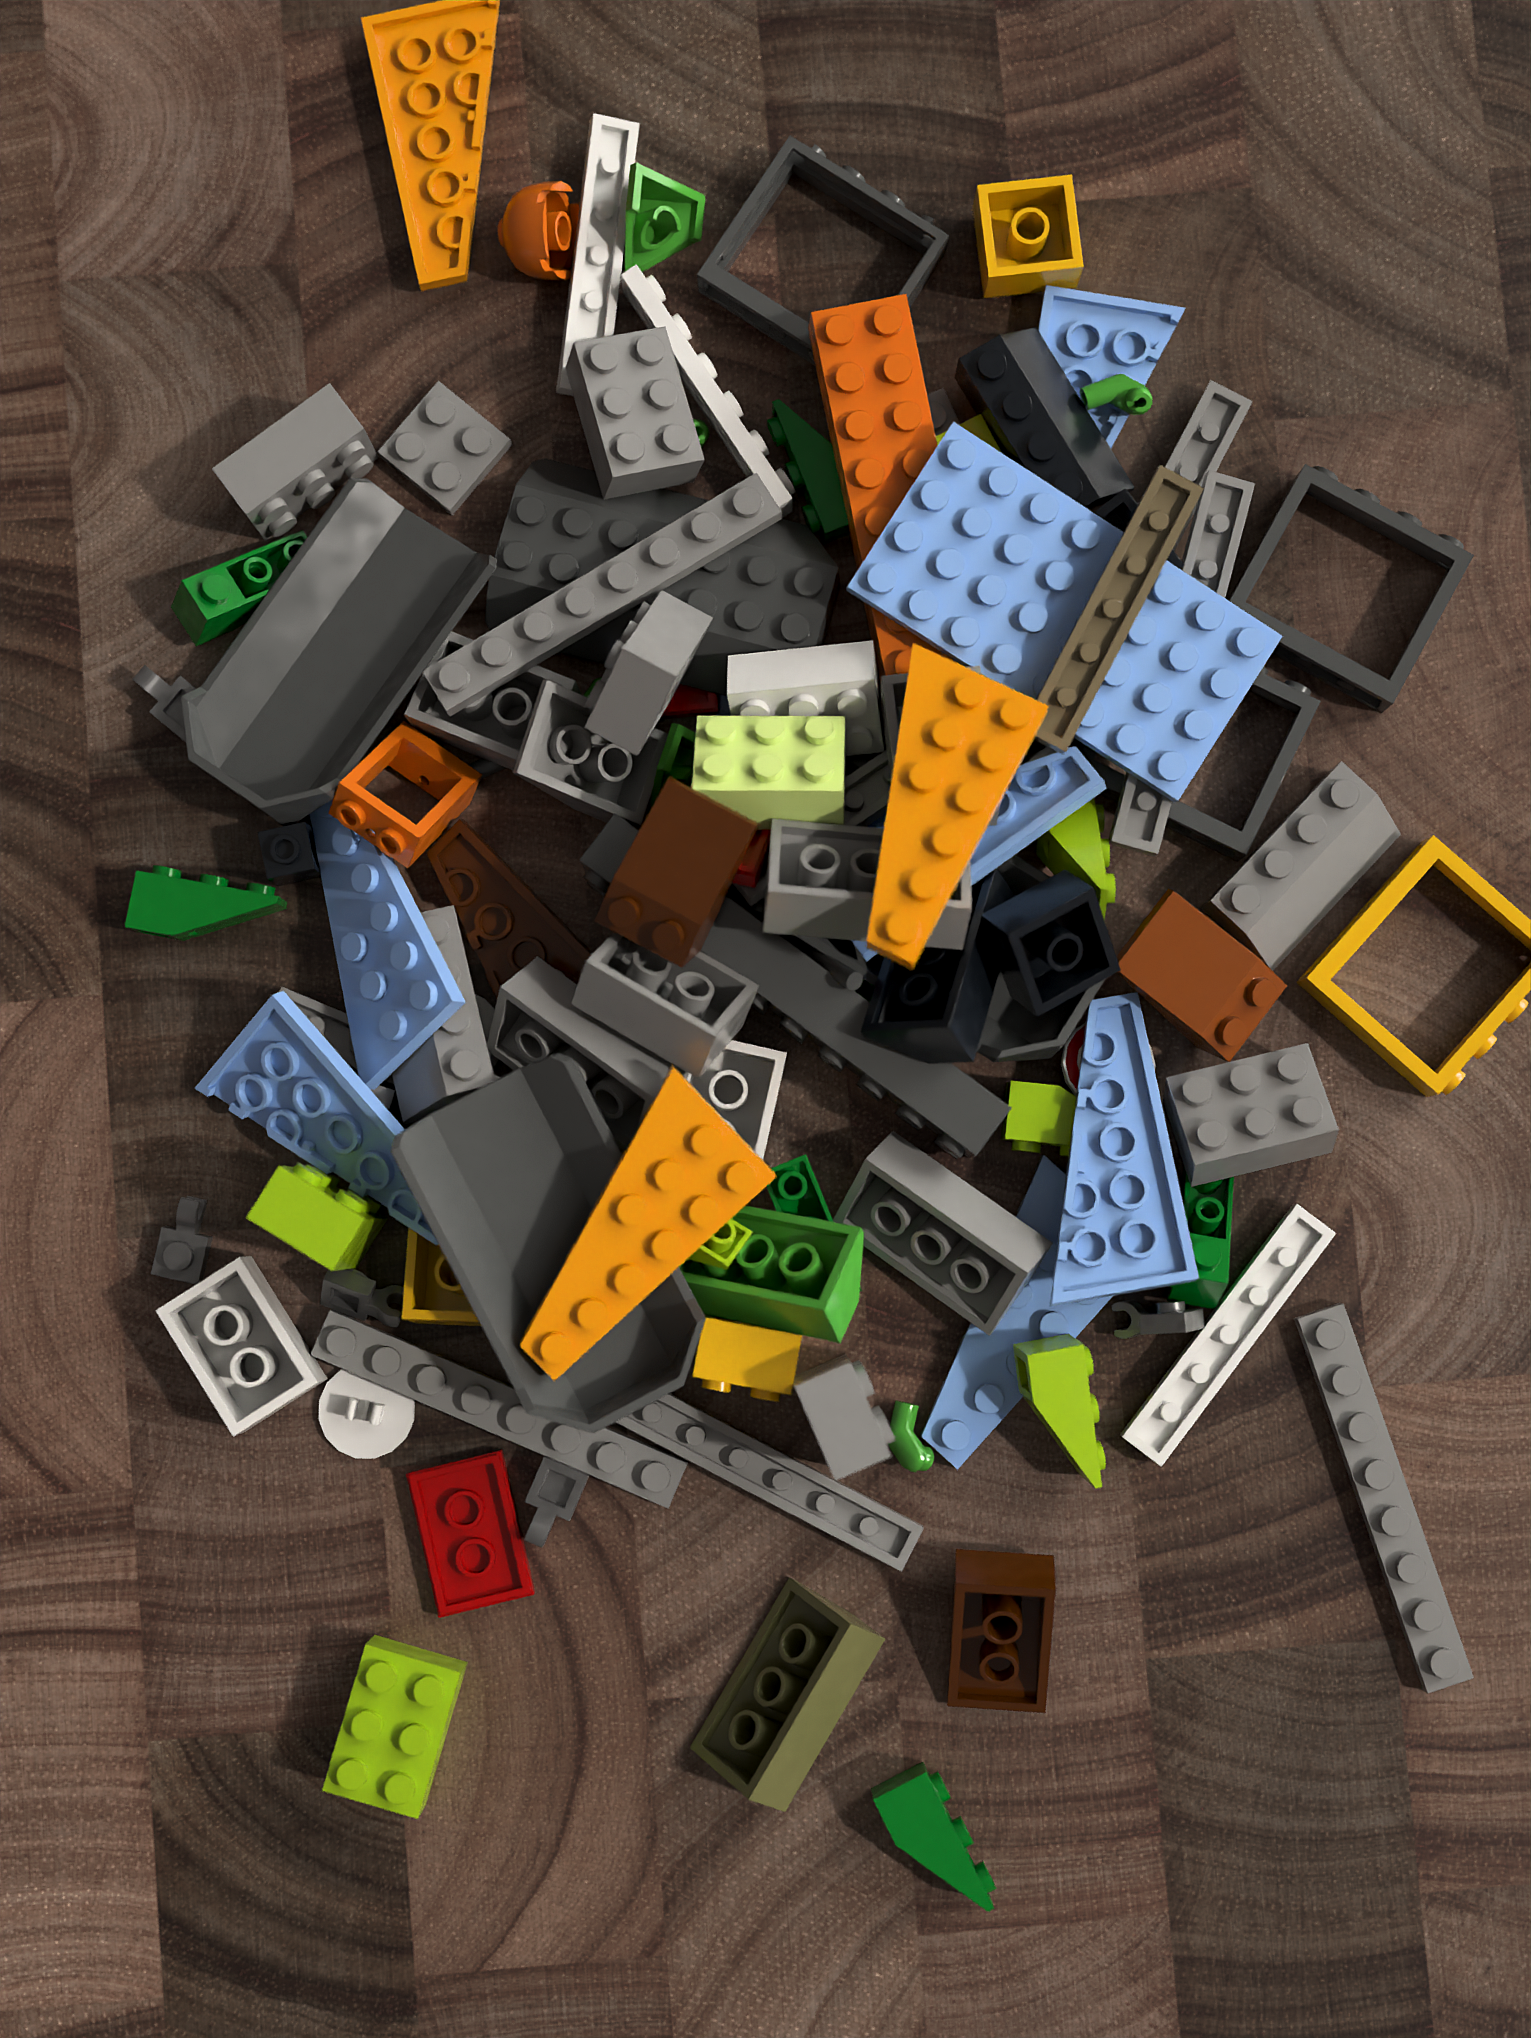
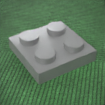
[378,381,512,516]

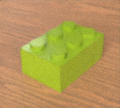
[246,1163,387,1271]
[322,1635,468,1819]

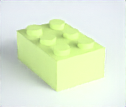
[692,716,846,830]

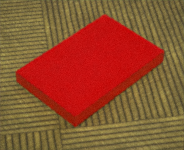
[406,1449,535,1618]

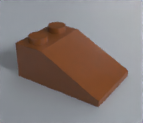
[1116,889,1287,1062]

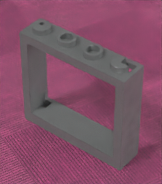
[697,136,949,365]
[1228,464,1474,713]
[1080,666,1321,862]

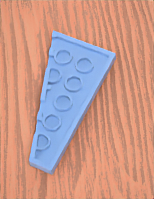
[310,799,466,1090]
[195,991,438,1245]

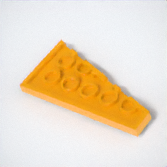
[361,0,500,291]
[866,643,1049,970]
[520,1065,776,1381]

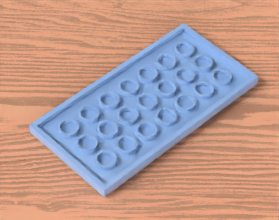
[846,422,1282,803]

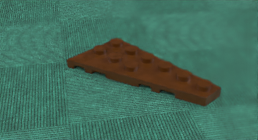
[426,819,593,999]

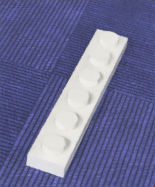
[556,113,639,396]
[621,264,795,518]
[1120,1204,1336,1467]

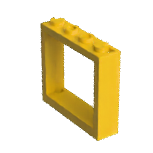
[1296,835,1531,1097]

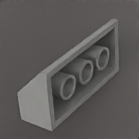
[1200,761,1401,971]
[763,819,971,950]
[392,905,495,1125]
[487,956,689,1151]
[833,1131,1053,1336]

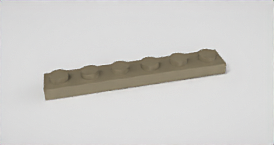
[1034,465,1204,754]

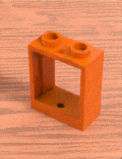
[328,721,482,869]

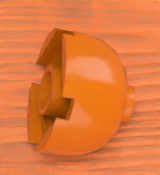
[498,181,579,281]

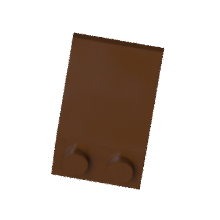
[595,777,759,968]
[947,1549,1056,1713]

